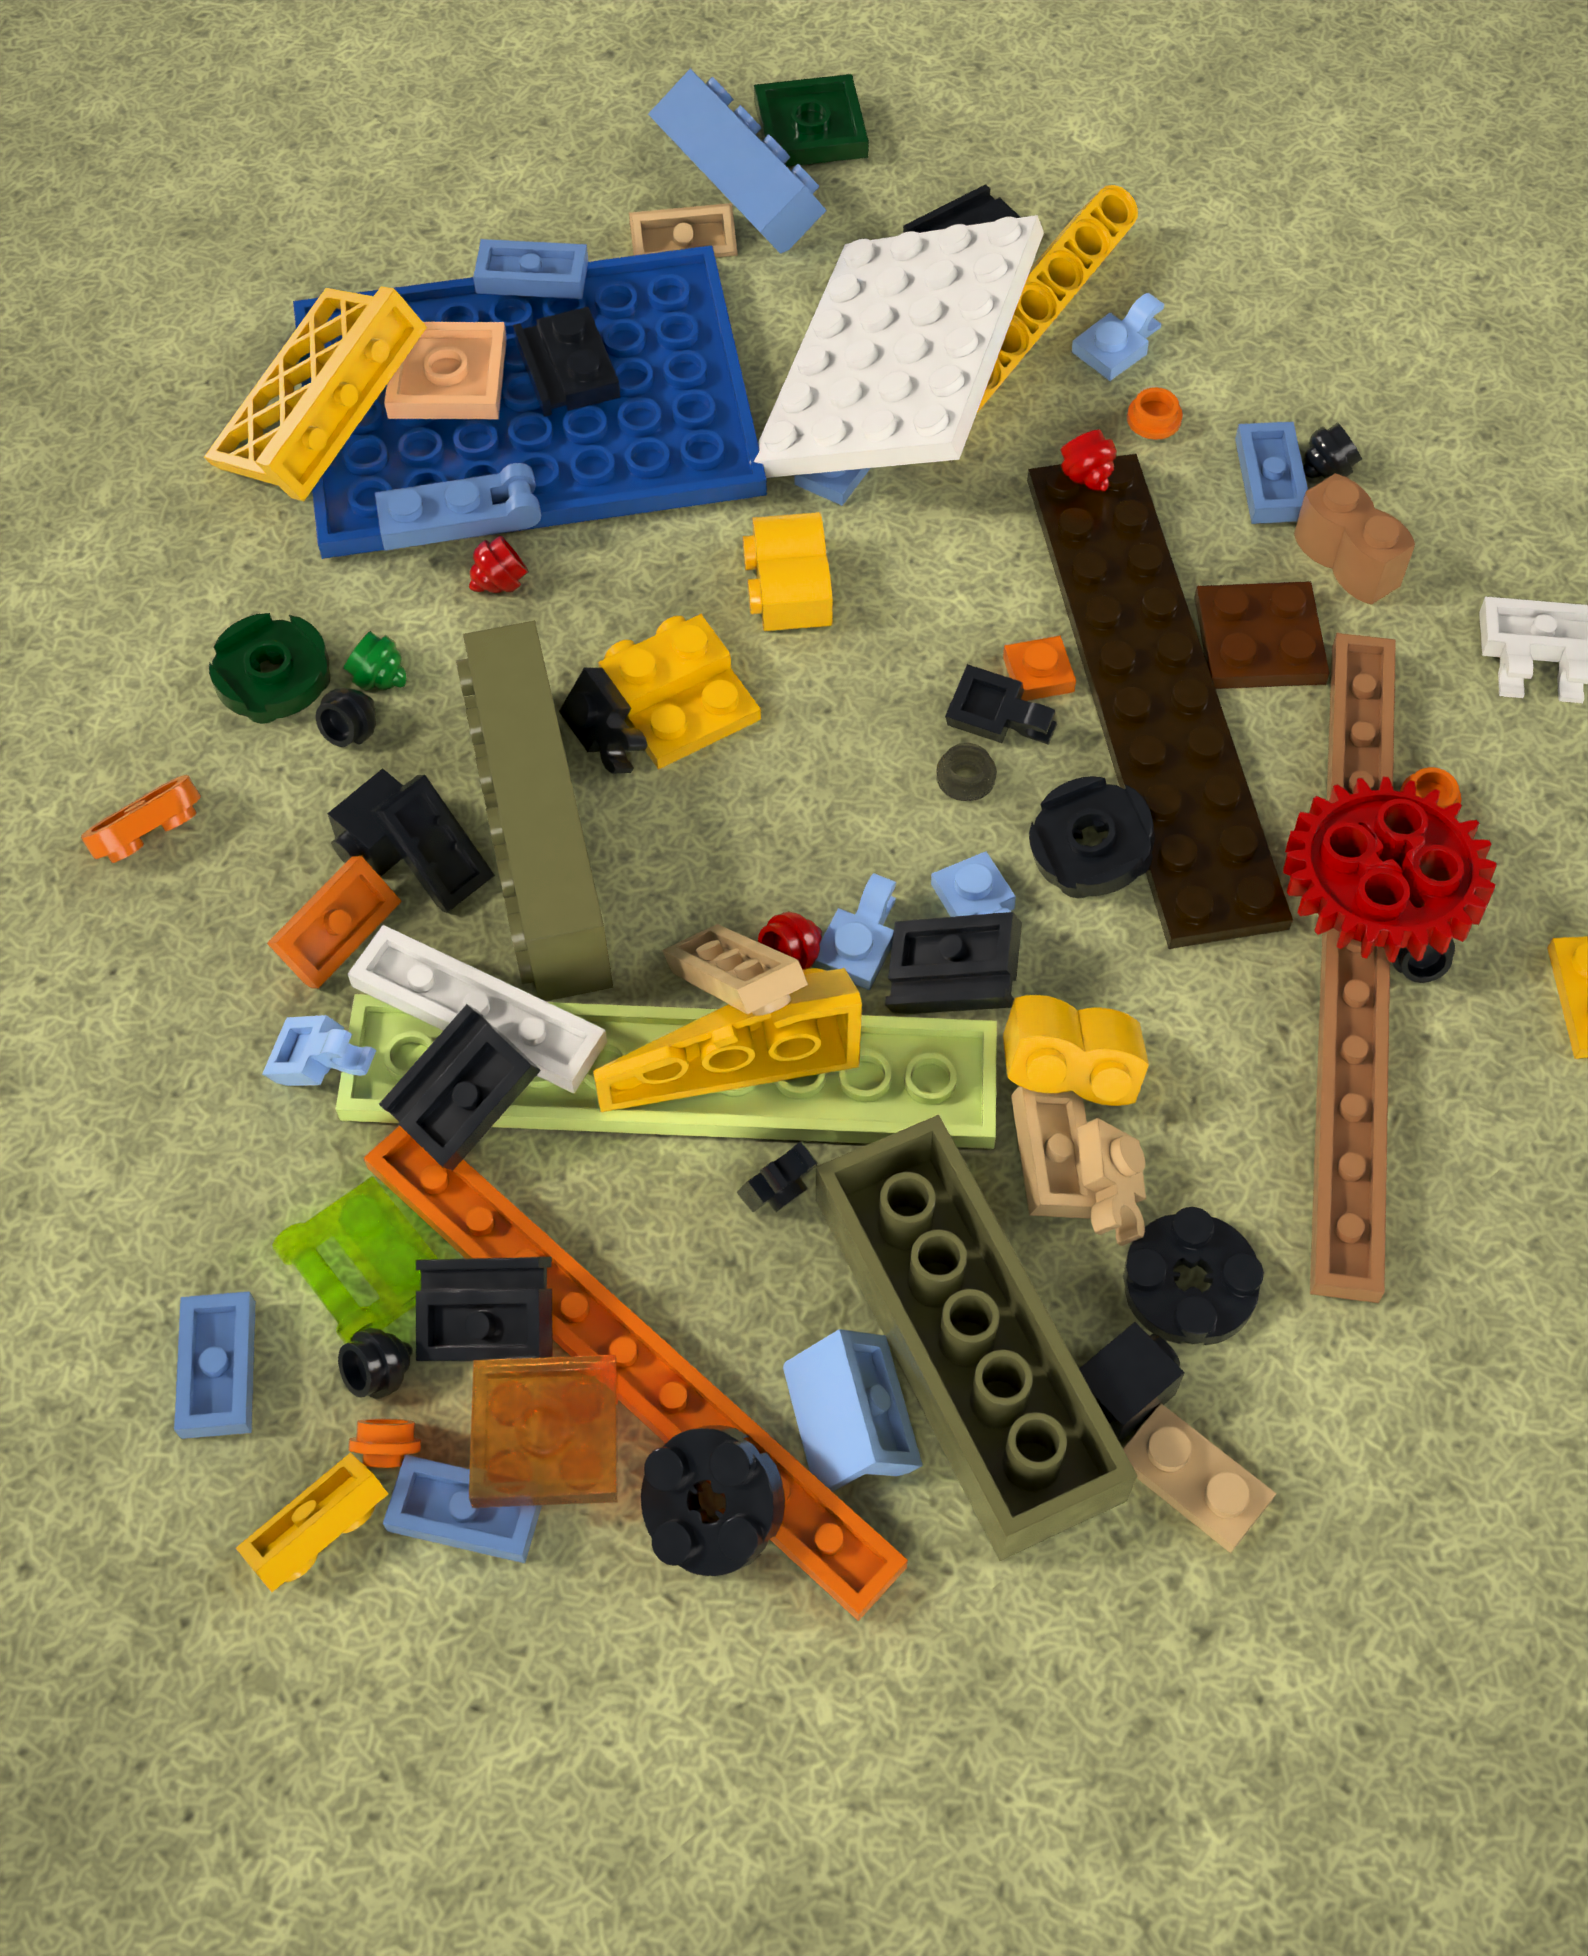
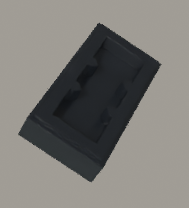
[370,775,495,912]

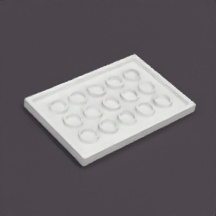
[749,215,1044,478]

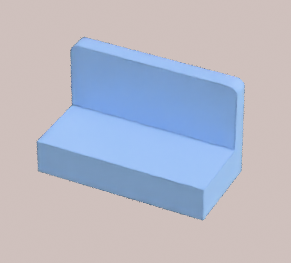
[783,1329,923,1492]

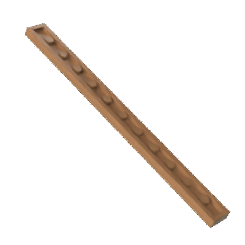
[1310,633,1396,1303]

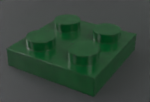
[754,74,869,167]

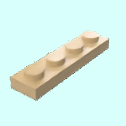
[662,924,808,1016]

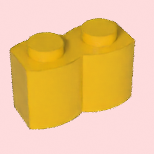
[743,512,833,631]
[1003,995,1149,1106]

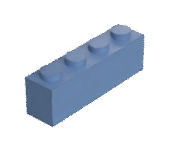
[648,68,827,254]

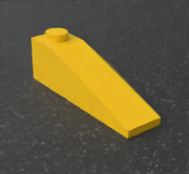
[593,968,862,1112]

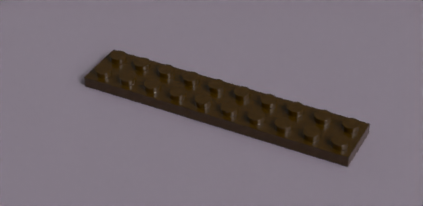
[1027,454,1293,949]

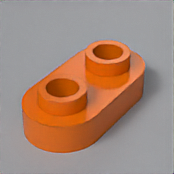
[81,775,201,863]

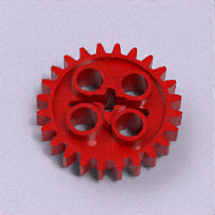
[1283,776,1497,963]

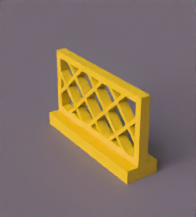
[204,286,427,502]

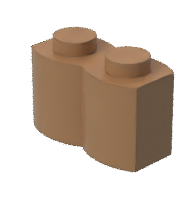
[1294,473,1415,605]

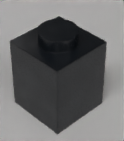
[327,768,404,877]
[1079,1322,1185,1443]

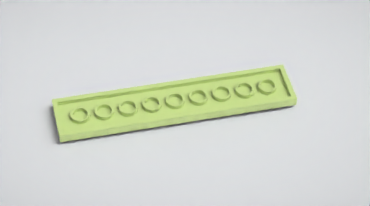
[336,994,997,1149]

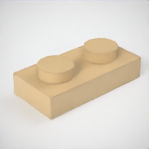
[1011,1086,1096,1219]
[1123,1403,1276,1553]

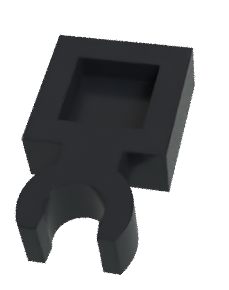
[559,667,648,774]
[737,1141,818,1212]

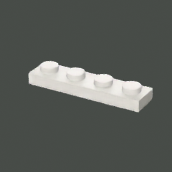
[348,925,607,1093]

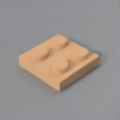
[384,322,507,419]

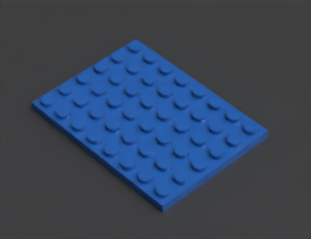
[293,245,767,559]

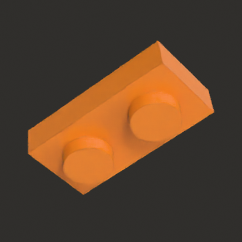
[267,856,402,989]

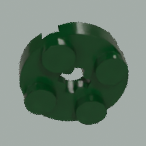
[209,613,330,724]

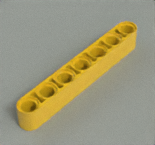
[977,185,1138,413]

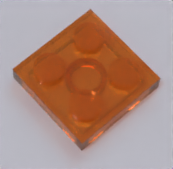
[469,1355,618,1508]

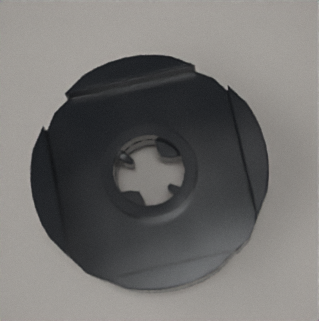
[1029,776,1155,899]
[1123,1207,1264,1345]
[641,1425,785,1576]

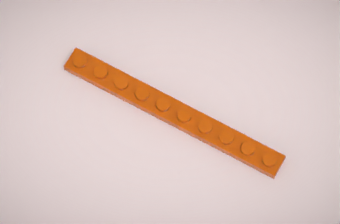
[364,1125,908,1621]

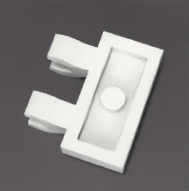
[1479,597,1588,703]

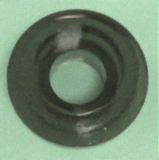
[936,743,997,801]

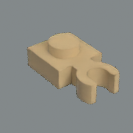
[1077,1118,1146,1246]

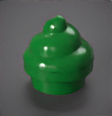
[343,631,406,691]

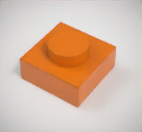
[1003,635,1076,701]

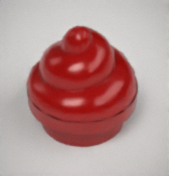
[1060,429,1117,492]
[469,535,529,594]
[758,911,822,970]

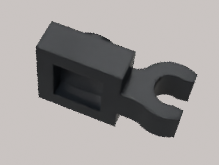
[945,664,1057,745]

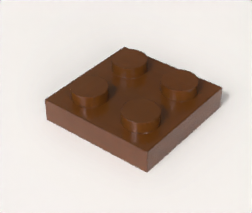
[1194,581,1330,689]

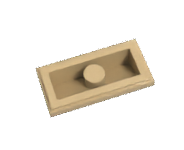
[629,203,738,258]

